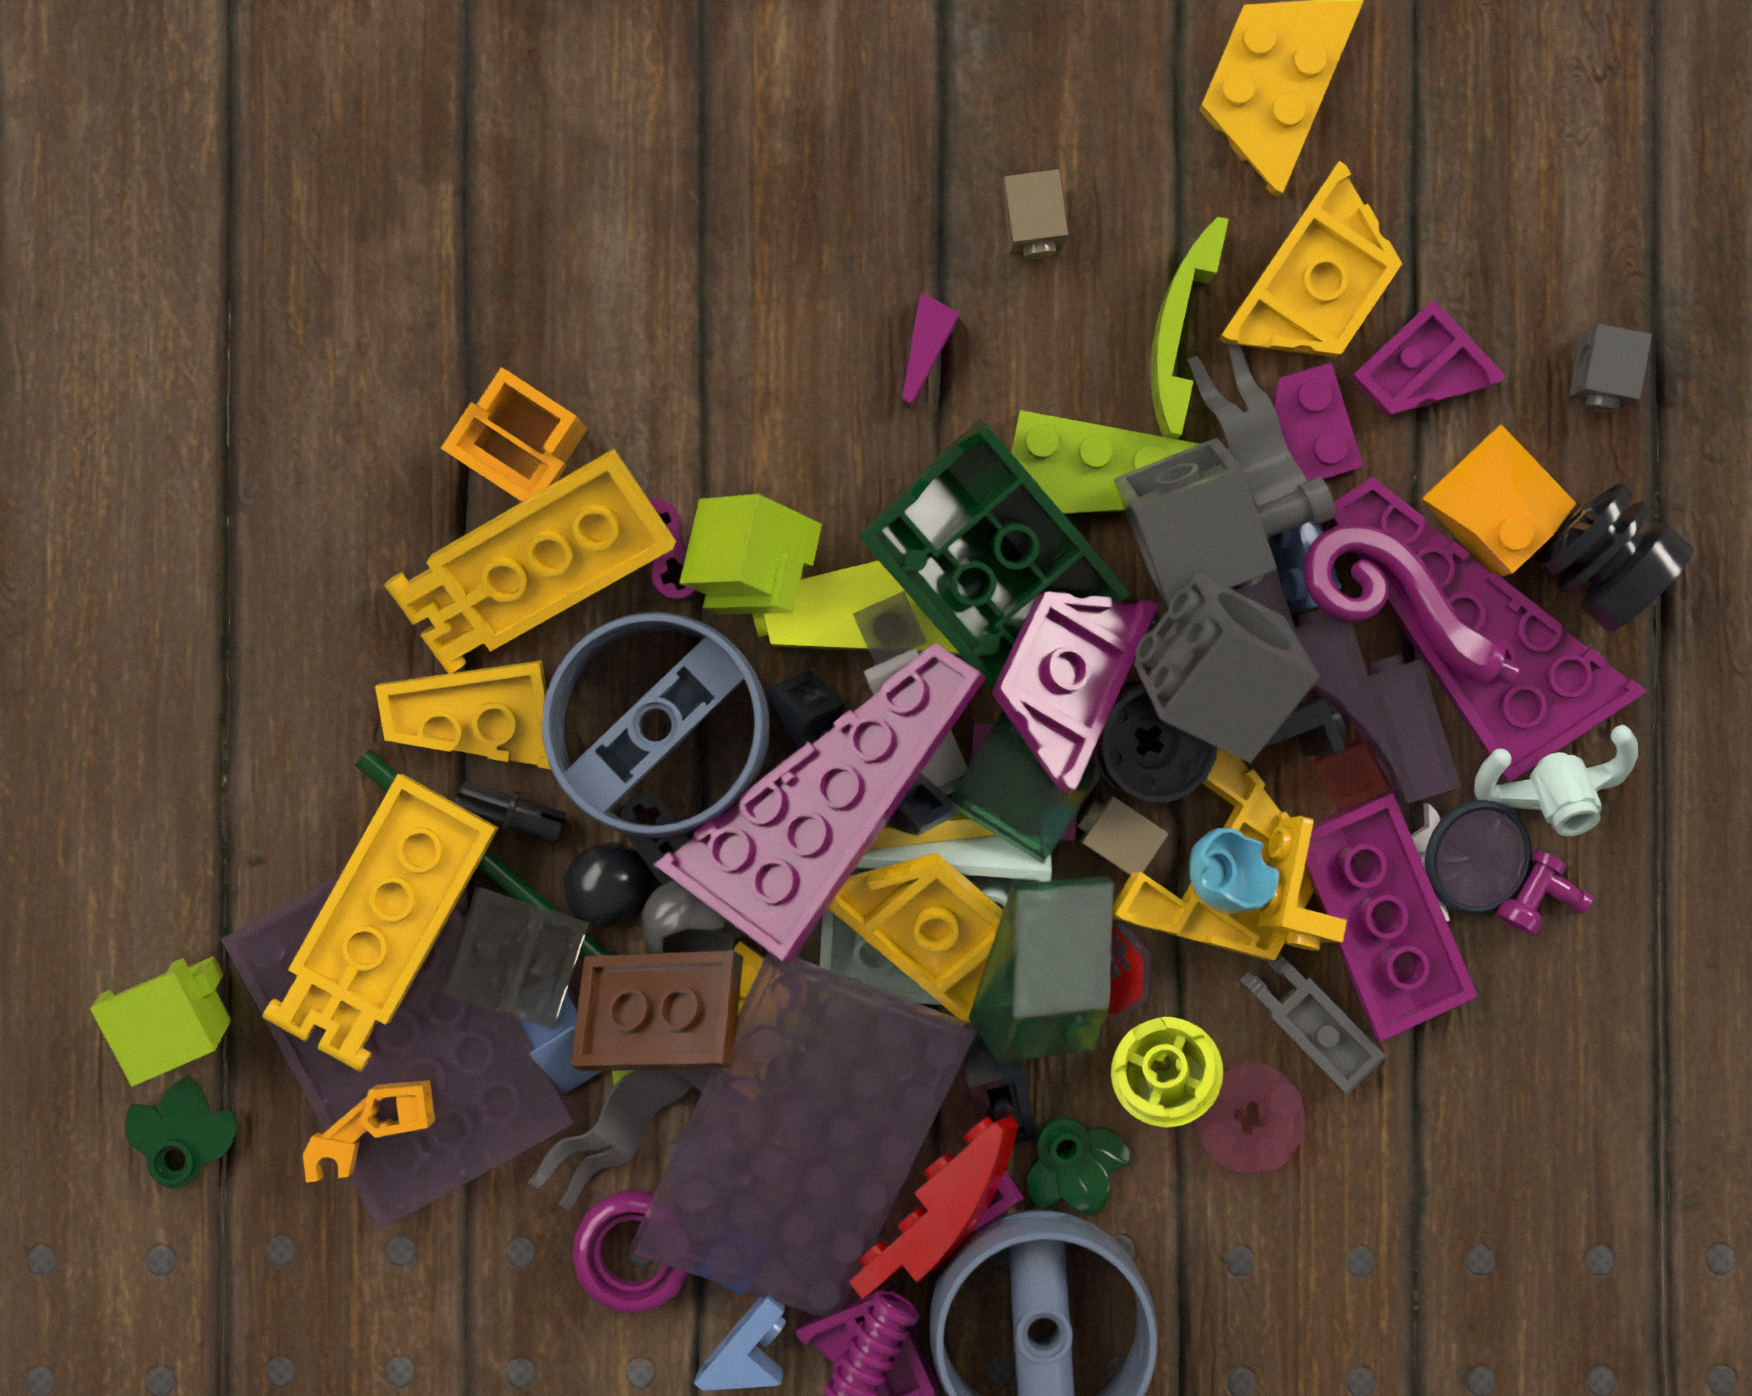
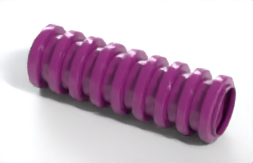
[821,1291,919,1396]

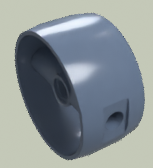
[542,612,770,838]
[930,1209,1158,1396]

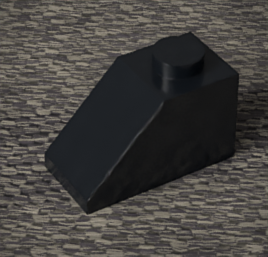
[956,1022,1037,1144]

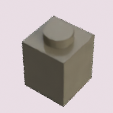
[1001,169,1068,259]
[1077,795,1169,875]

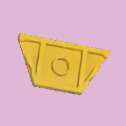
[1199,0,1364,198]
[1219,161,1402,358]
[828,852,1016,1030]

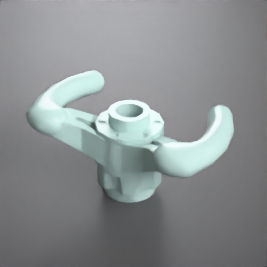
[1474,725,1638,836]

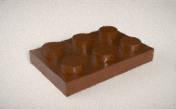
[570,950,743,1071]

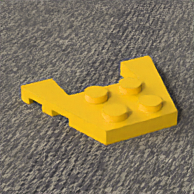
[1108,747,1314,960]

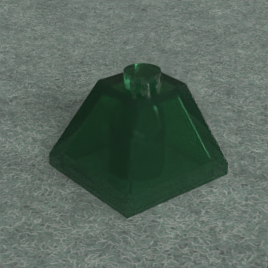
[950,710,1102,864]

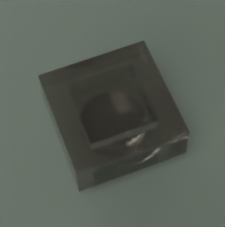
[853,591,927,666]

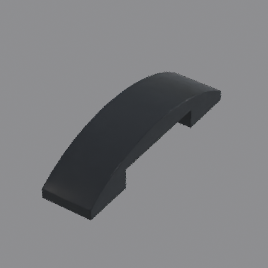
[768,670,959,836]

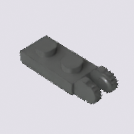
[1240,953,1386,1095]

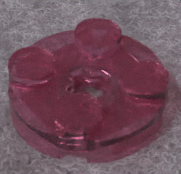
[1193,1060,1305,1174]

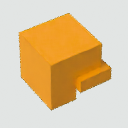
[441,367,588,502]

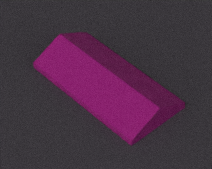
[1304,793,1478,1042]

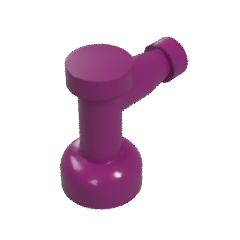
[1495,850,1593,936]

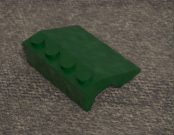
[857,420,1131,690]

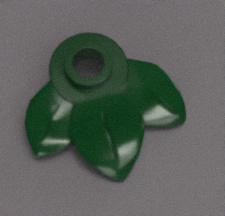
[126,1077,238,1188]
[1026,1116,1132,1214]

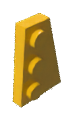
[375,660,551,770]

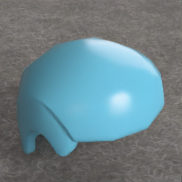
[1189,828,1279,913]

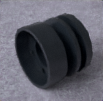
[1537,482,1694,632]
[1088,681,1217,803]

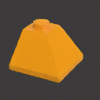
[1420,424,1576,577]

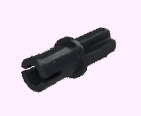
[454,781,567,845]

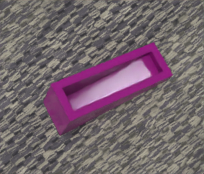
[902,292,959,409]

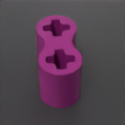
[648,498,700,602]

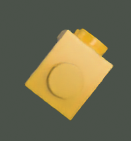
[1258,816,1347,951]

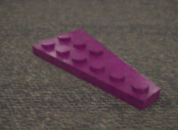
[1330,477,1647,782]

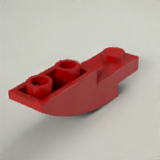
[849,1116,1018,1300]

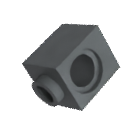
[1569,324,1652,413]

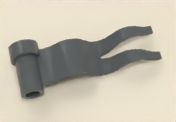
[1186,344,1336,539]
[528,1068,724,1211]

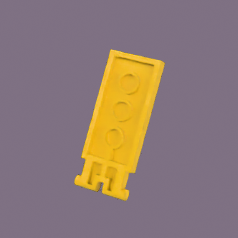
[384,449,676,674]
[262,774,499,1072]

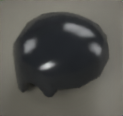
[563,842,653,928]

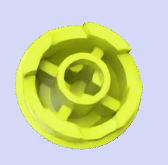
[1111,1017,1223,1127]

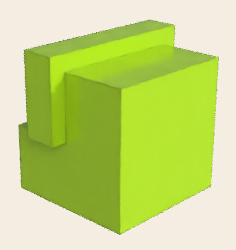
[679,494,822,615]
[90,956,231,1087]

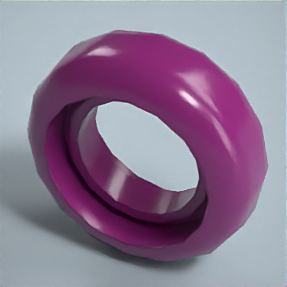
[572,1189,695,1314]

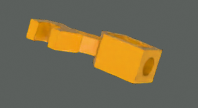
[303,1080,435,1183]

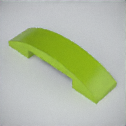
[1151,217,1229,439]

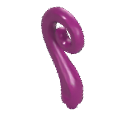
[1303,524,1520,685]

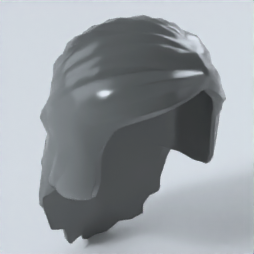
[642,880,747,954]

